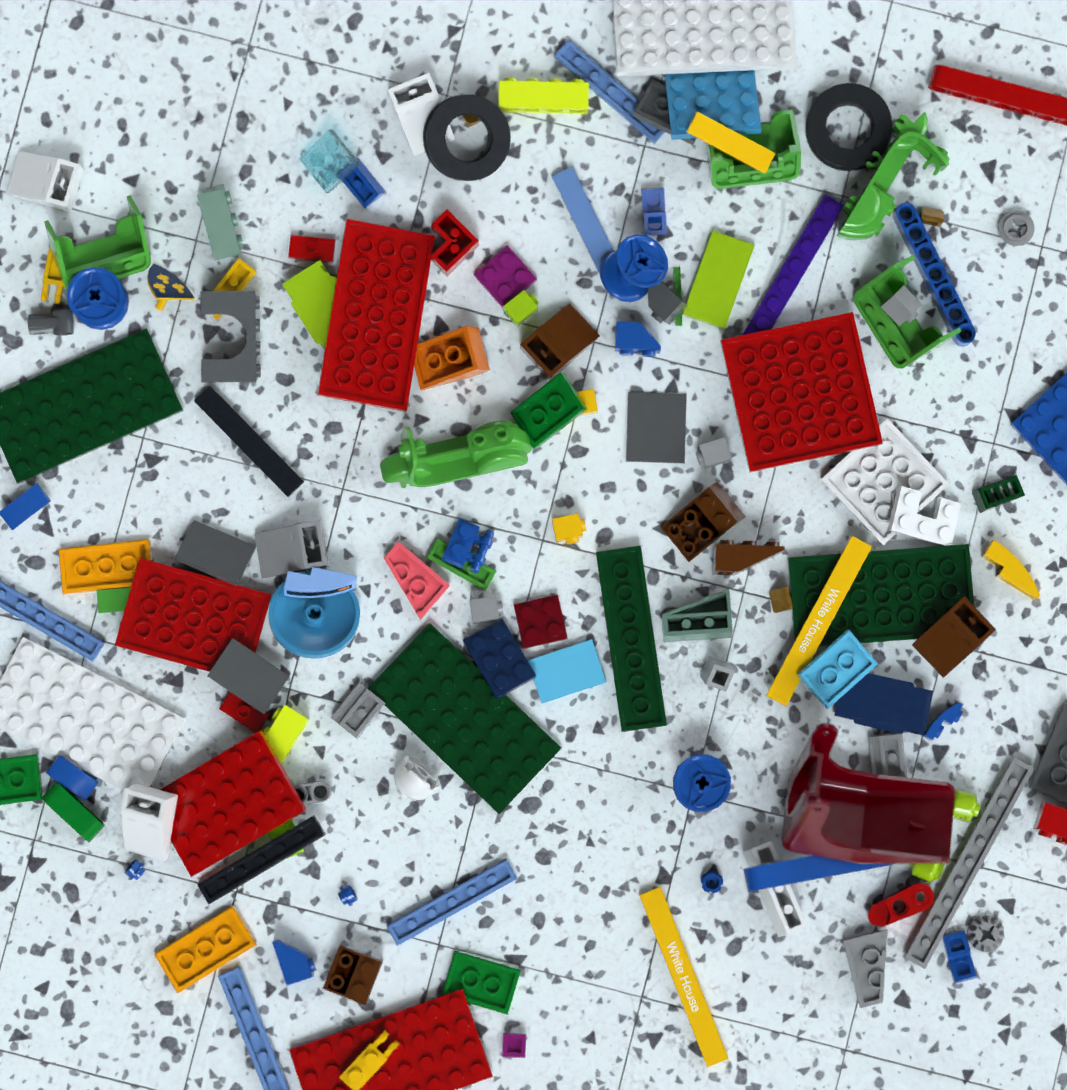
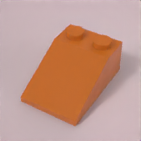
[414,326,490,390]

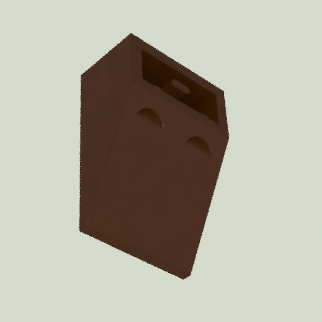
[520,303,600,381]
[661,482,746,562]
[712,540,785,576]
[912,596,996,678]

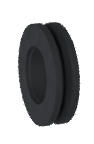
[805,83,892,171]
[423,95,511,181]

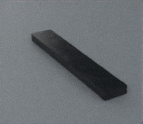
[194,386,304,498]
[198,815,326,905]

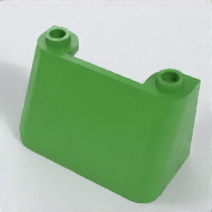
[706,109,801,189]

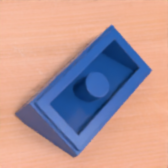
[337,158,386,208]

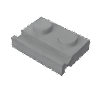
[331,682,386,739]
[868,734,907,778]

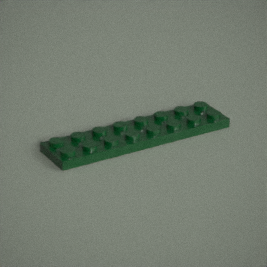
[596,546,667,732]

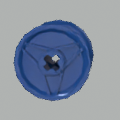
[600,234,668,302]
[67,267,129,330]
[673,754,731,812]

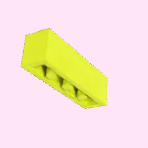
[499,77,589,114]
[263,705,309,765]

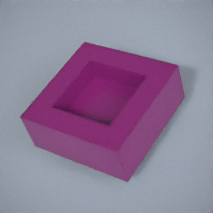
[502,1033,526,1058]

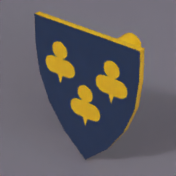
[147,263,195,311]

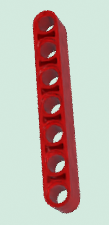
[928,65,1067,126]

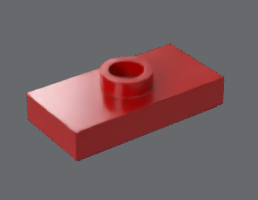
[288,235,336,263]
[219,692,270,733]

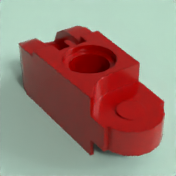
[867,883,934,927]

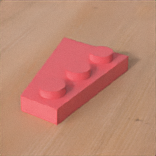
[384,541,450,620]

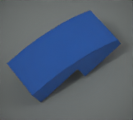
[0,483,51,530]
[923,703,963,740]
[46,754,99,801]

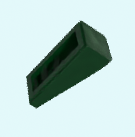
[972,475,1025,513]

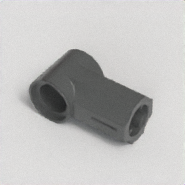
[27,310,74,335]

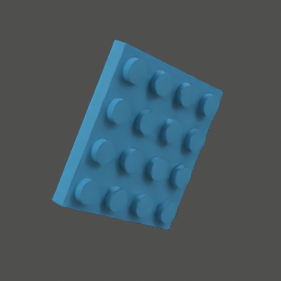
[664,70,761,140]

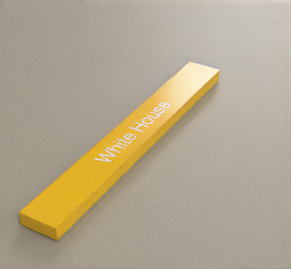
[766,536,872,707]
[639,887,729,1067]

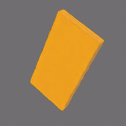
[58,539,152,594]
[154,906,257,994]

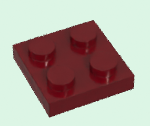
[513,595,568,649]

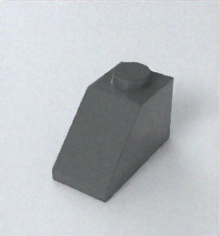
[648,281,688,325]

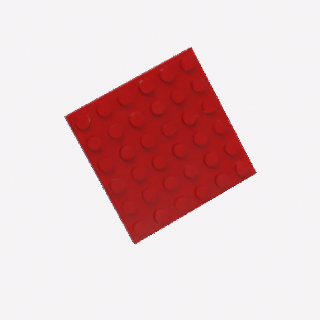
[720,312,883,473]

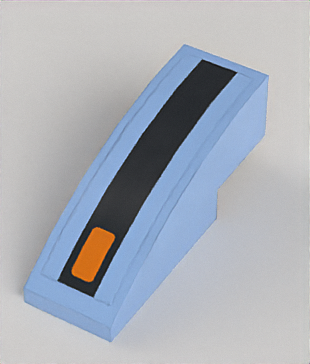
[284,567,357,598]

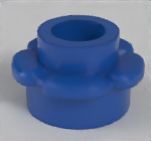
[124,859,145,880]
[701,871,723,893]
[338,885,358,906]

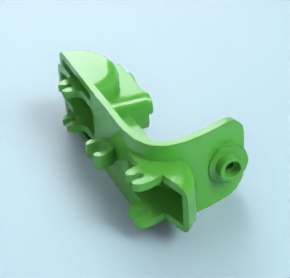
[836,112,950,240]
[380,421,532,488]

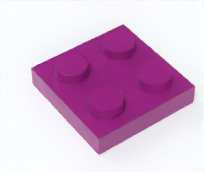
[474,245,537,309]

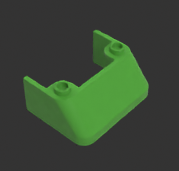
[44,195,151,290]
[854,255,961,369]

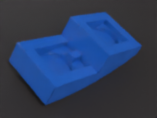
[641,188,667,235]
[942,931,977,984]

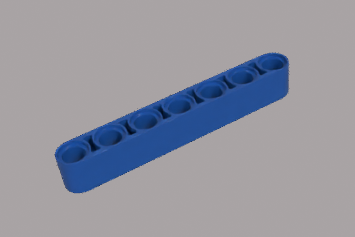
[893,203,976,347]
[743,856,893,892]

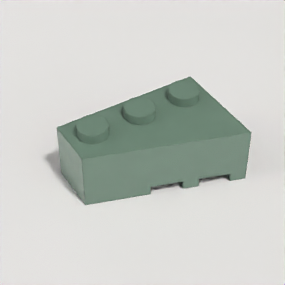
[197,184,244,261]
[662,588,733,642]

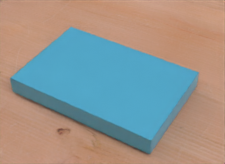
[797,629,878,709]
[527,639,606,704]

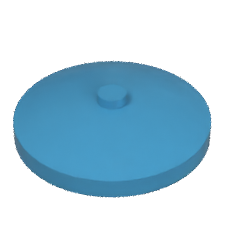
[269,571,360,659]

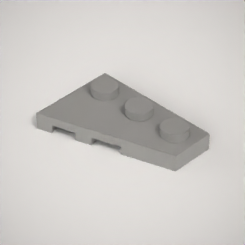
[843,929,888,1008]

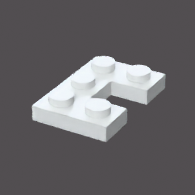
[888,486,961,546]

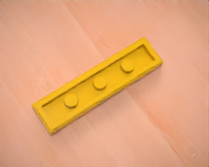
[686,112,776,174]

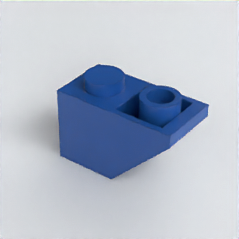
[615,321,661,357]

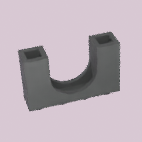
[200,291,261,383]

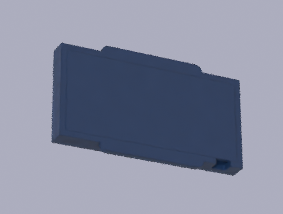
[834,673,933,736]

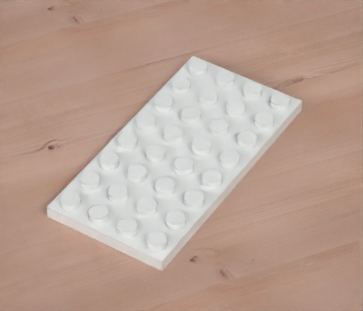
[613,0,797,76]
[0,637,185,790]

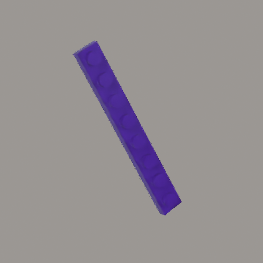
[742,194,845,335]

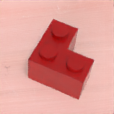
[431,209,479,277]
[1033,802,1067,846]

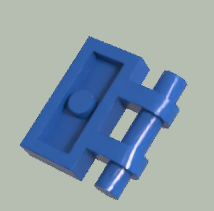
[442,518,494,573]

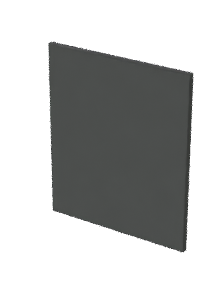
[626,392,687,463]

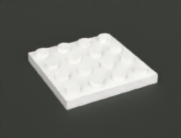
[821,418,949,546]

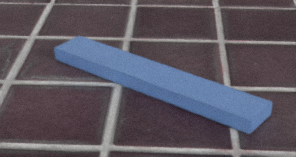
[554,39,665,144]
[552,166,613,297]
[0,581,105,662]
[386,859,517,946]
[218,966,289,1090]

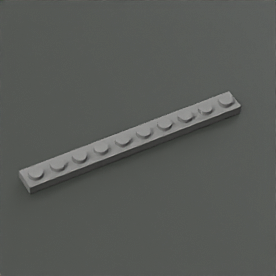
[904,757,1034,969]

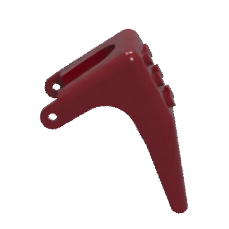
[781,723,955,864]

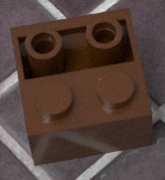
[322,945,383,1005]

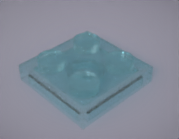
[299,129,360,193]

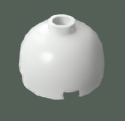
[394,756,440,800]

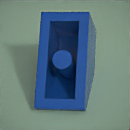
[272,940,316,986]

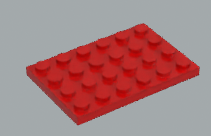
[115,558,272,672]
[160,730,307,877]

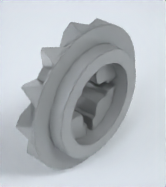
[998,211,1035,247]
[968,915,1005,952]

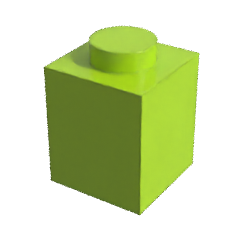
[503,290,539,327]

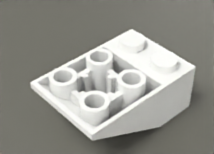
[387,73,455,157]
[6,151,84,212]
[121,784,178,861]

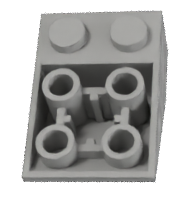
[254,520,329,579]

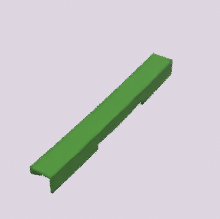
[673,267,682,326]

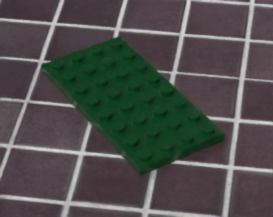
[0,328,184,484]
[787,544,974,647]
[367,623,561,814]

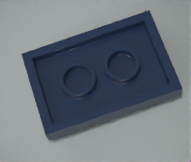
[463,619,536,700]

